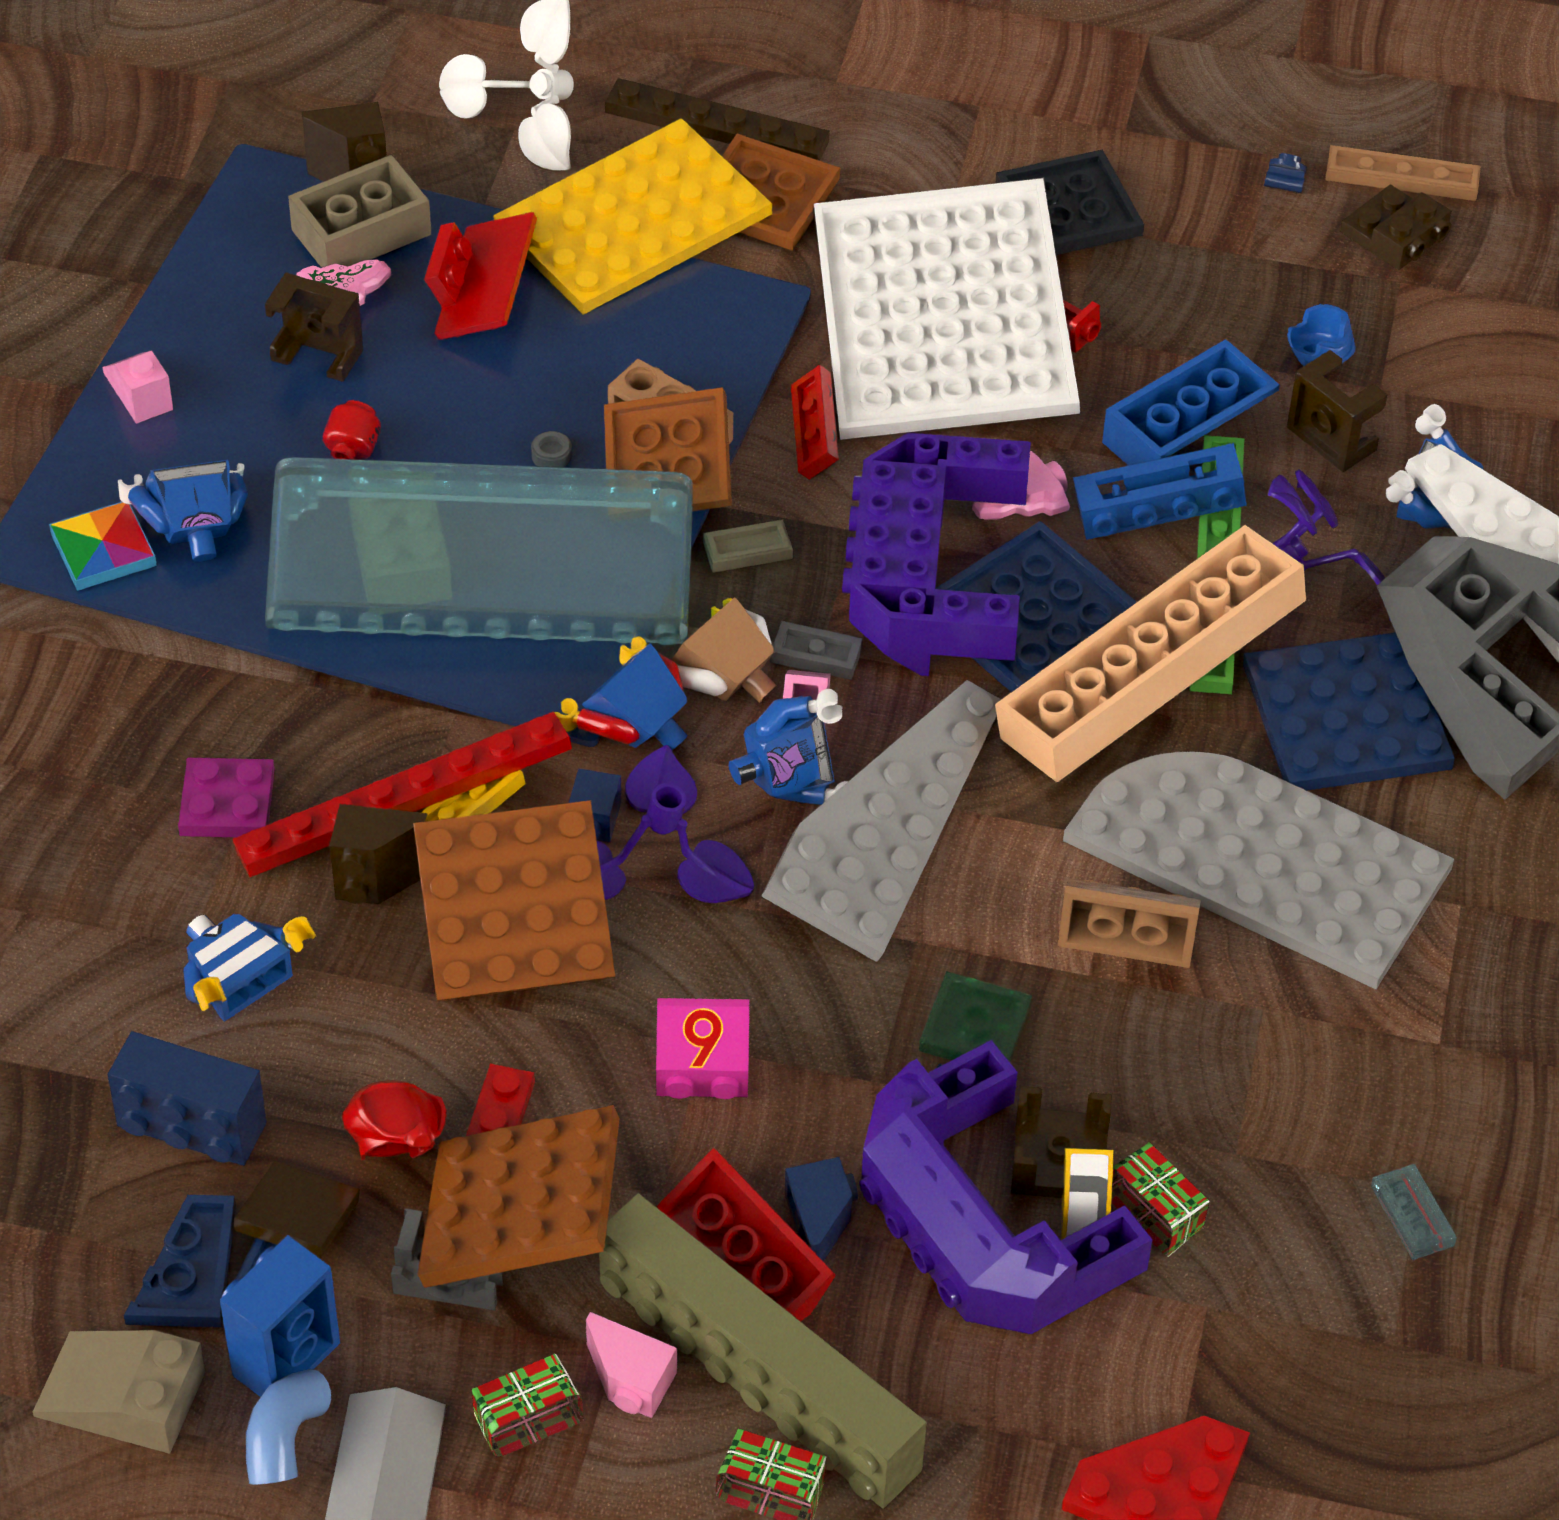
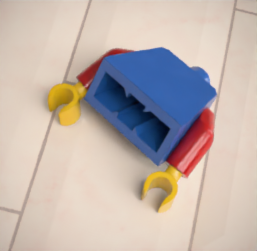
[554,636,688,750]

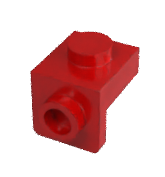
[1063,300,1101,353]

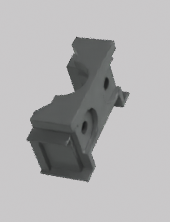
[391,1208,503,1311]

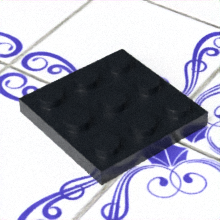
[995,149,1144,255]

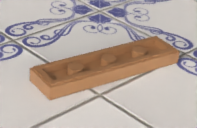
[1325,145,1481,201]

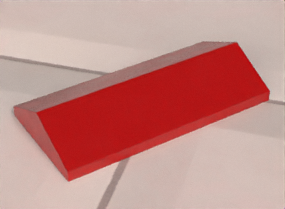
[656,1148,836,1322]

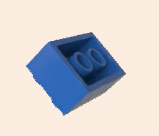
[220,1235,340,1397]

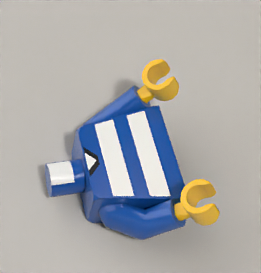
[183,914,316,1022]

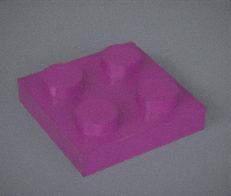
[178,758,275,837]

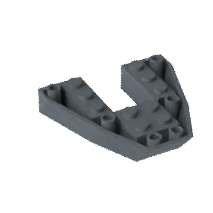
[1377,536,1559,800]

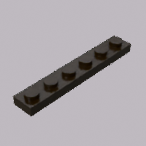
[605,78,830,161]

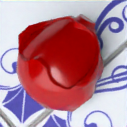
[342,1080,447,1160]

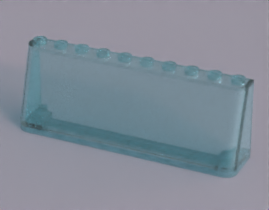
[265,457,693,645]

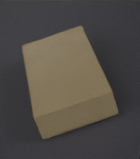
[703,520,793,573]

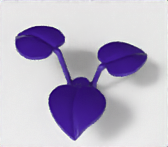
[1268,469,1390,621]
[597,745,754,903]

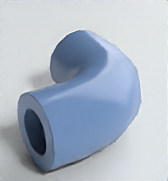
[246,1369,331,1485]

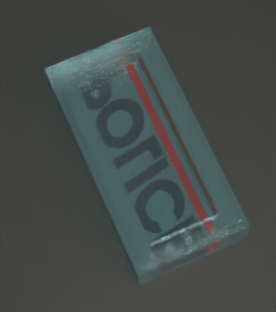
[1371,1164,1457,1260]

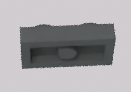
[770,621,863,680]

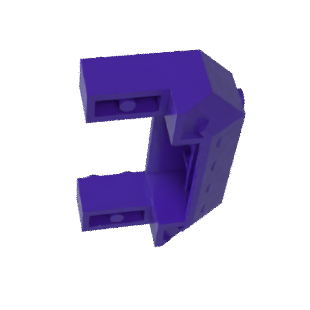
[842,433,1031,676]
[859,1040,1153,1334]

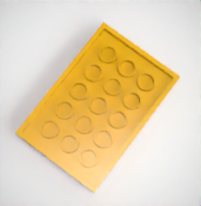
[494,118,772,315]

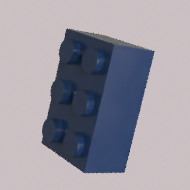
[107,1031,267,1166]

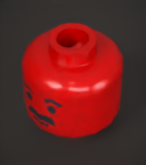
[323,400,381,464]

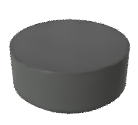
[531,431,572,471]

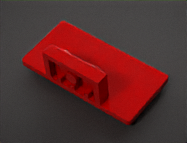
[424,212,537,340]

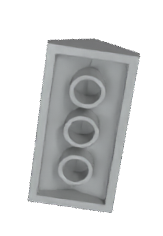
[325,1387,446,1520]

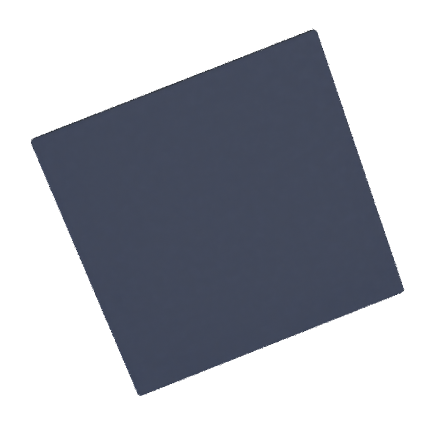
[0,144,811,747]

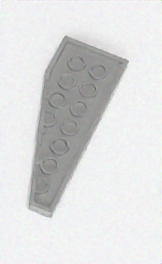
[762,680,1001,962]

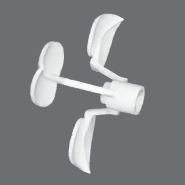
[439,0,574,170]

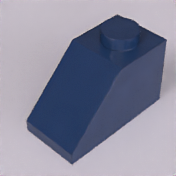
[784,1157,858,1261]

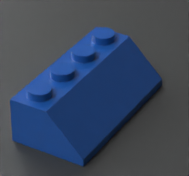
[1102,339,1280,466]

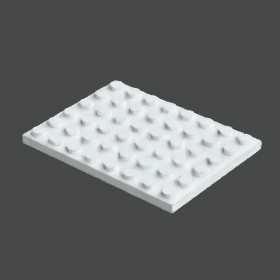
[814,178,1080,440]

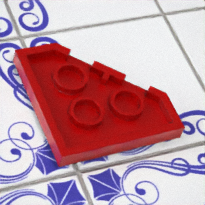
[1061,1416,1250,1520]

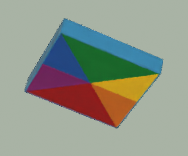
[49,502,157,591]

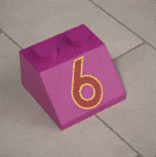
[656,998,749,1099]

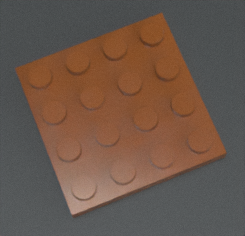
[413,800,615,1002]
[417,1105,620,1288]

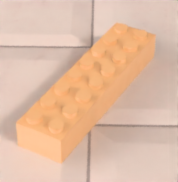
[995,525,1306,782]

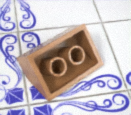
[1058,878,1201,968]

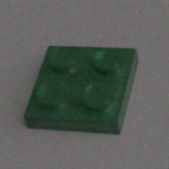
[919,971,1032,1062]

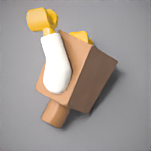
[671,597,777,703]

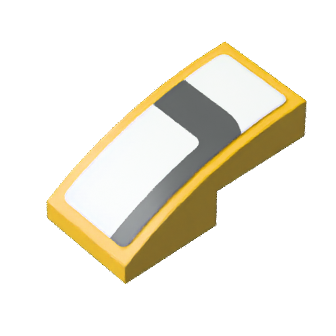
[1061,1148,1113,1240]

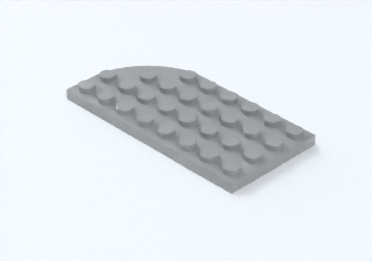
[1063,752,1454,989]

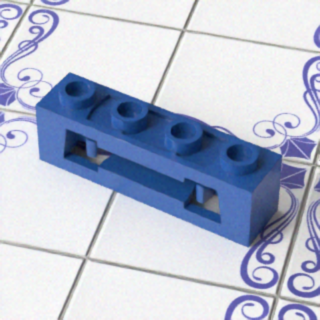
[1073,443,1247,540]

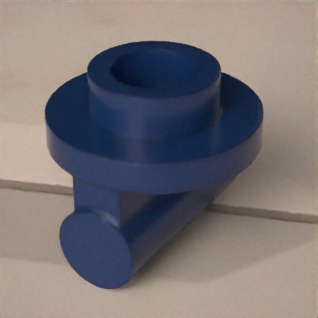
[1264,153,1307,193]

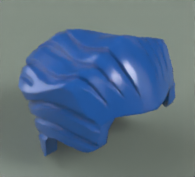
[1287,304,1356,366]

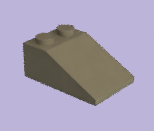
[33,1330,205,1454]

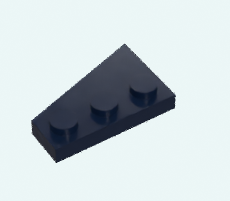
[124,1195,236,1327]

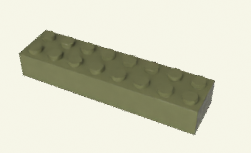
[599,1193,927,1509]

